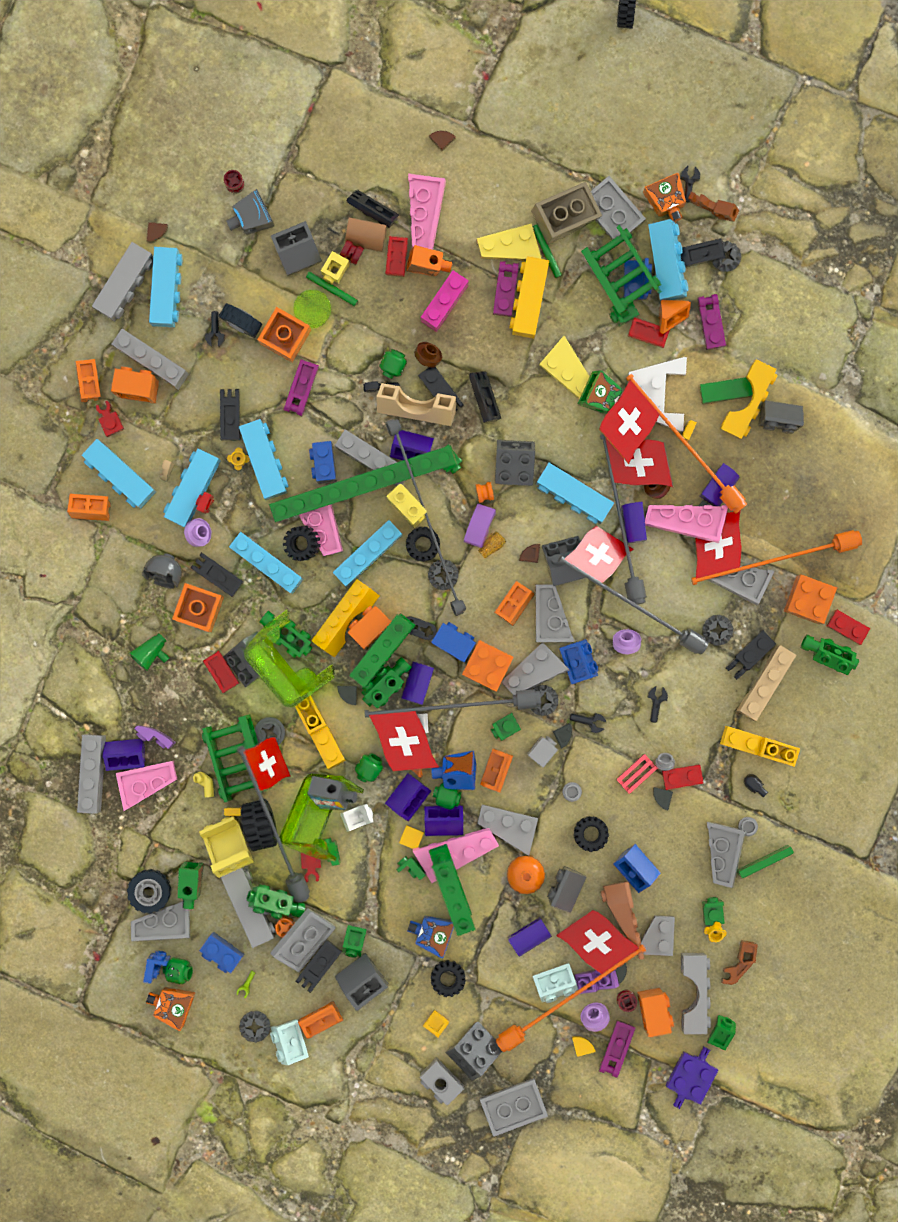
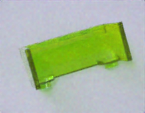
[244,609,335,707]
[279,773,364,861]

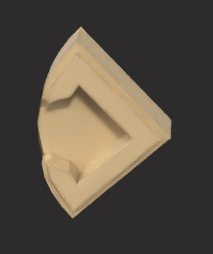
[160,460,174,482]

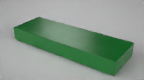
[699,377,753,404]
[737,845,794,878]

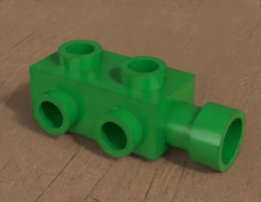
[259,611,313,658]
[800,634,859,675]
[361,657,412,709]
[246,884,305,919]

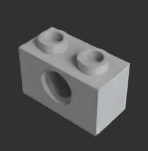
[527,736,558,767]
[420,1057,464,1106]

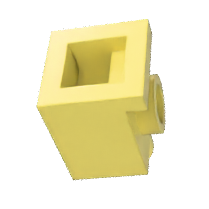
[321,251,350,284]

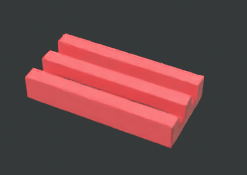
[616,754,658,794]

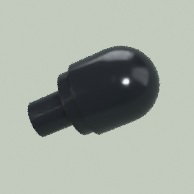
[744,774,768,797]

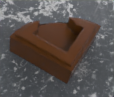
[429,131,456,151]
[147,222,168,243]
[519,544,540,563]

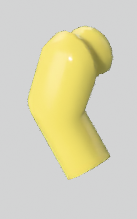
[193,772,214,797]

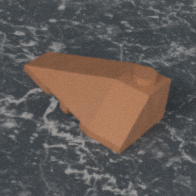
[600,881,644,960]

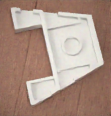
[628,357,687,432]

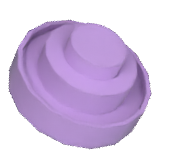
[184,518,212,547]
[613,629,641,654]
[581,1003,610,1032]

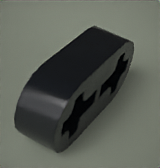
[406,616,437,640]

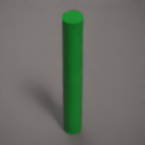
[533,224,562,279]
[306,271,358,307]

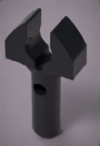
[680,166,700,203]
[205,311,225,347]
[363,381,400,393]
[647,686,668,723]
[570,713,606,733]

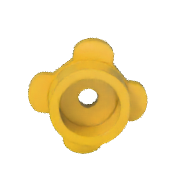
[227,447,250,470]
[704,922,727,942]

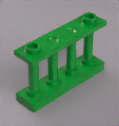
[581,225,662,317]
[349,613,416,688]
[202,714,272,803]
[429,844,476,937]

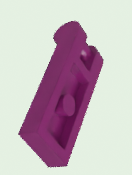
[493,261,519,317]
[697,294,726,350]
[284,359,319,416]
[598,1020,636,1078]

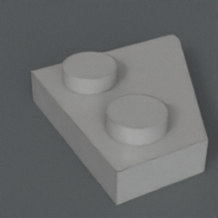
[641,915,675,956]

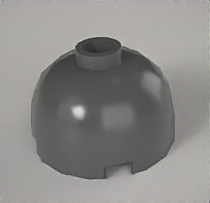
[142,553,182,589]

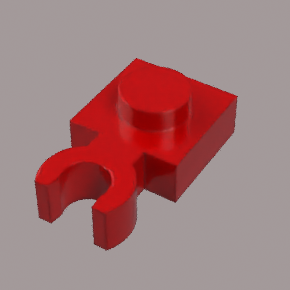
[96,401,125,437]
[195,492,214,514]
[301,848,321,882]

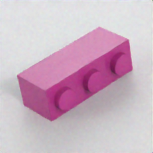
[421,270,469,332]

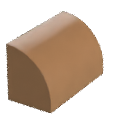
[345,218,387,252]

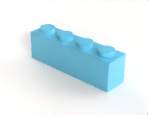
[648,219,689,300]
[149,247,183,328]
[239,419,289,500]
[81,439,156,508]
[163,449,221,528]
[536,463,614,524]
[333,520,403,587]
[229,532,304,594]

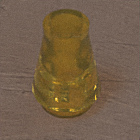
[478,531,506,559]

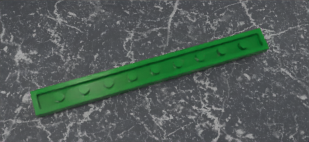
[269,445,457,522]

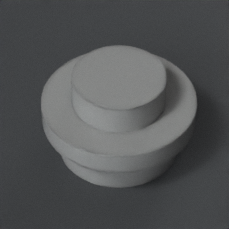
[655,753,675,771]
[562,782,582,802]
[738,817,758,836]

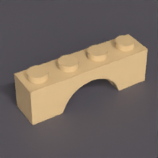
[377,383,456,426]
[736,645,796,721]

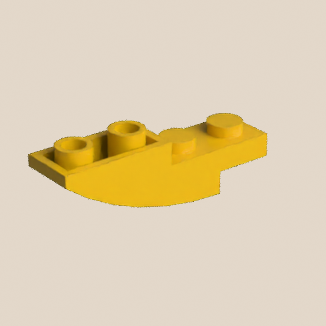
[292,692,346,770]
[720,726,800,767]

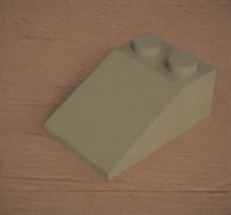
[531,182,602,245]

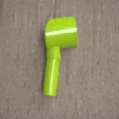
[237,970,256,999]

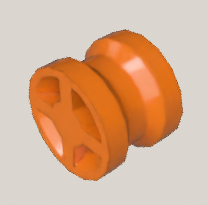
[475,482,494,503]
[275,917,295,938]

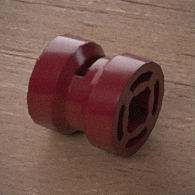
[223,170,245,194]
[340,239,364,265]
[616,989,637,1012]

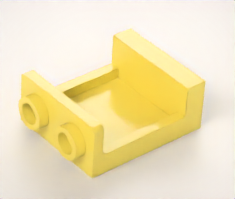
[386,484,427,529]
[199,816,254,878]

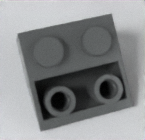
[271,221,322,276]
[758,400,804,434]
[542,536,586,586]
[223,631,279,688]
[547,866,587,913]
[335,953,389,1011]

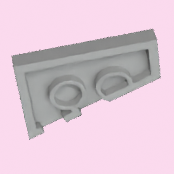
[708,566,774,605]
[535,585,574,642]
[501,642,570,695]
[477,804,538,856]
[707,821,746,888]
[131,901,190,941]

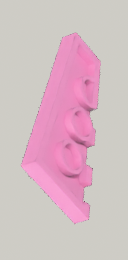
[408,174,446,250]
[645,505,728,543]
[413,828,499,883]

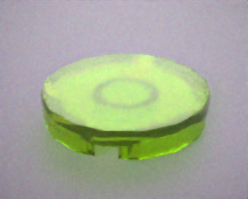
[293,289,332,328]

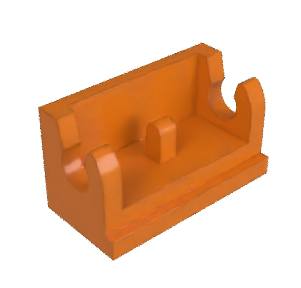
[76,359,101,403]
[67,494,111,521]
[495,581,534,626]
[480,748,513,792]
[298,1001,343,1039]

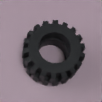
[241,799,277,851]

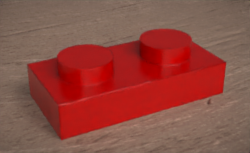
[827,609,871,645]
[662,764,704,790]

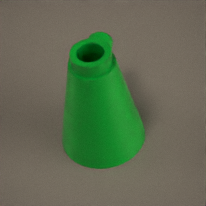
[128,633,169,671]

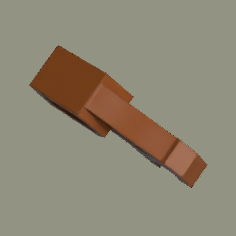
[688,192,739,222]
[721,940,758,985]

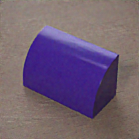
[390,430,434,461]
[699,463,740,506]
[621,502,647,543]
[401,661,434,705]
[103,739,145,771]
[385,773,431,822]
[424,806,464,836]
[507,917,552,957]

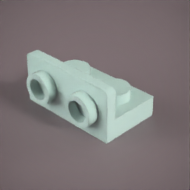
[533,963,578,1003]
[270,1019,309,1065]

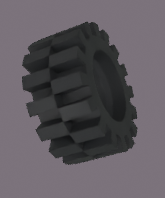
[617,0,636,29]
[283,526,321,561]
[406,526,440,562]
[573,816,609,852]
[431,960,466,997]

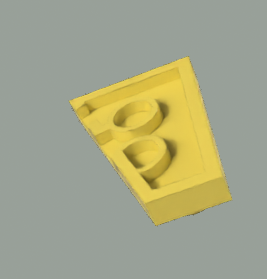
[477,224,541,261]
[539,336,589,399]

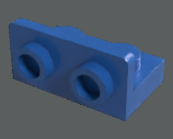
[623,258,652,300]
[559,639,598,685]
[143,951,171,984]

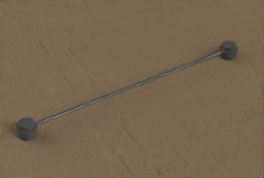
[385,419,466,616]

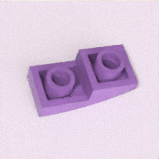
[464,504,496,548]
[134,725,176,749]
[574,970,619,994]

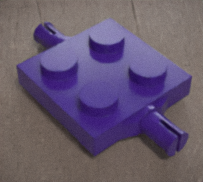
[665,1046,719,1109]

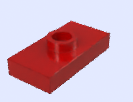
[385,236,408,277]
[628,317,670,348]
[203,651,239,693]

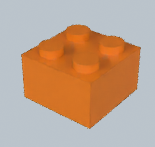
[257,307,311,363]
[111,367,159,404]
[784,574,837,625]
[172,583,224,633]
[348,605,391,650]
[462,640,514,692]
[637,987,674,1037]

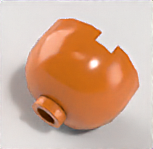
[507,856,545,895]

